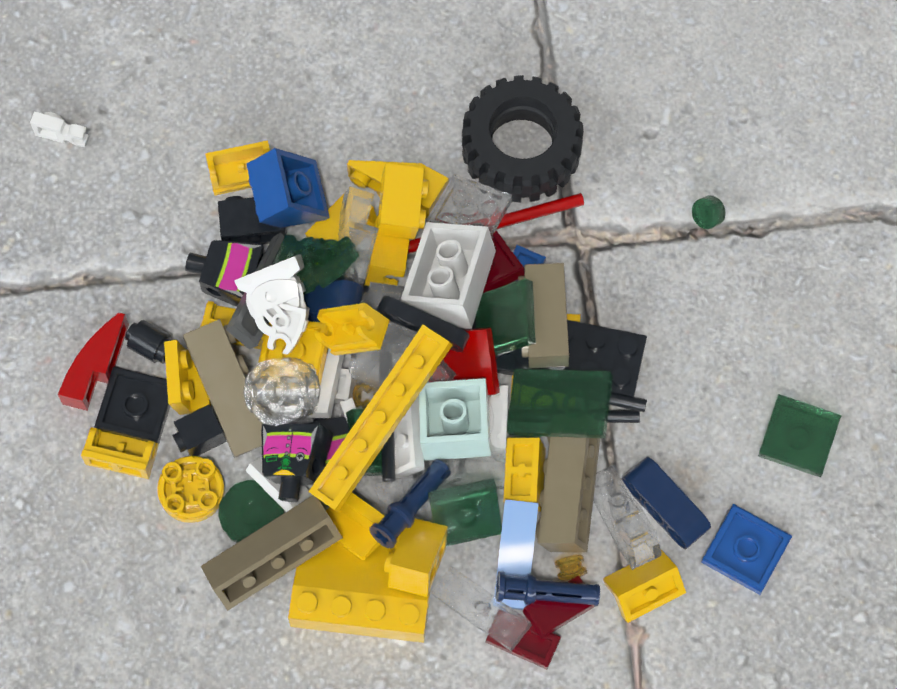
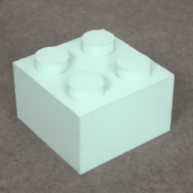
[419,378,491,461]

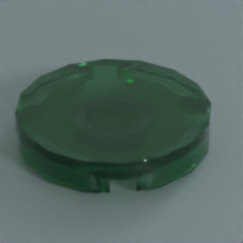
[218,480,285,543]

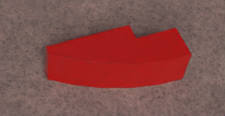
[58,313,129,411]

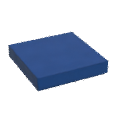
[701,504,792,595]

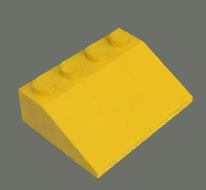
[288,542,431,643]

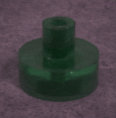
[692,195,726,229]

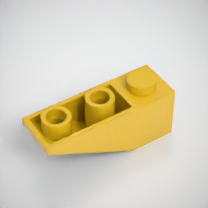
[347,160,449,221]

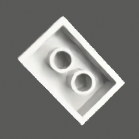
[401,222,496,329]

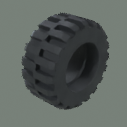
[462,75,584,203]

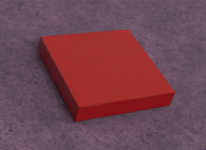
[433,328,500,395]

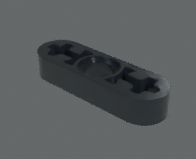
[376,296,470,352]

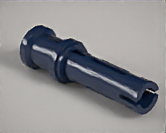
[369,459,451,549]
[495,571,600,606]

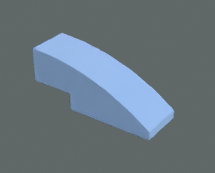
[493,499,539,610]

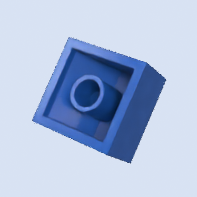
[246,148,330,228]

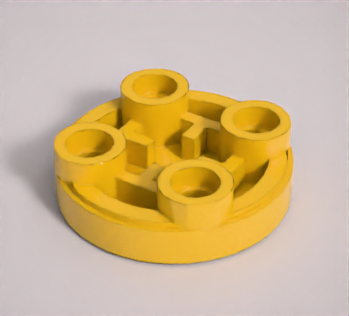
[157,456,225,523]

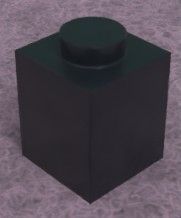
[172,405,227,456]

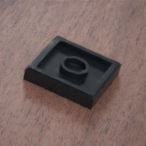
[94,367,170,445]

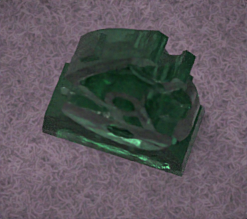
[273,235,360,294]

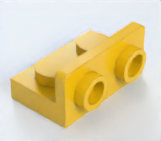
[164,340,211,415]

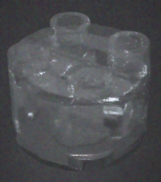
[243,357,321,426]

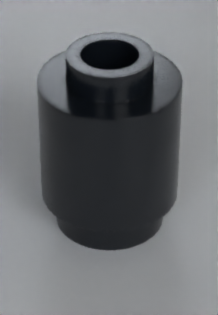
[125,320,172,364]

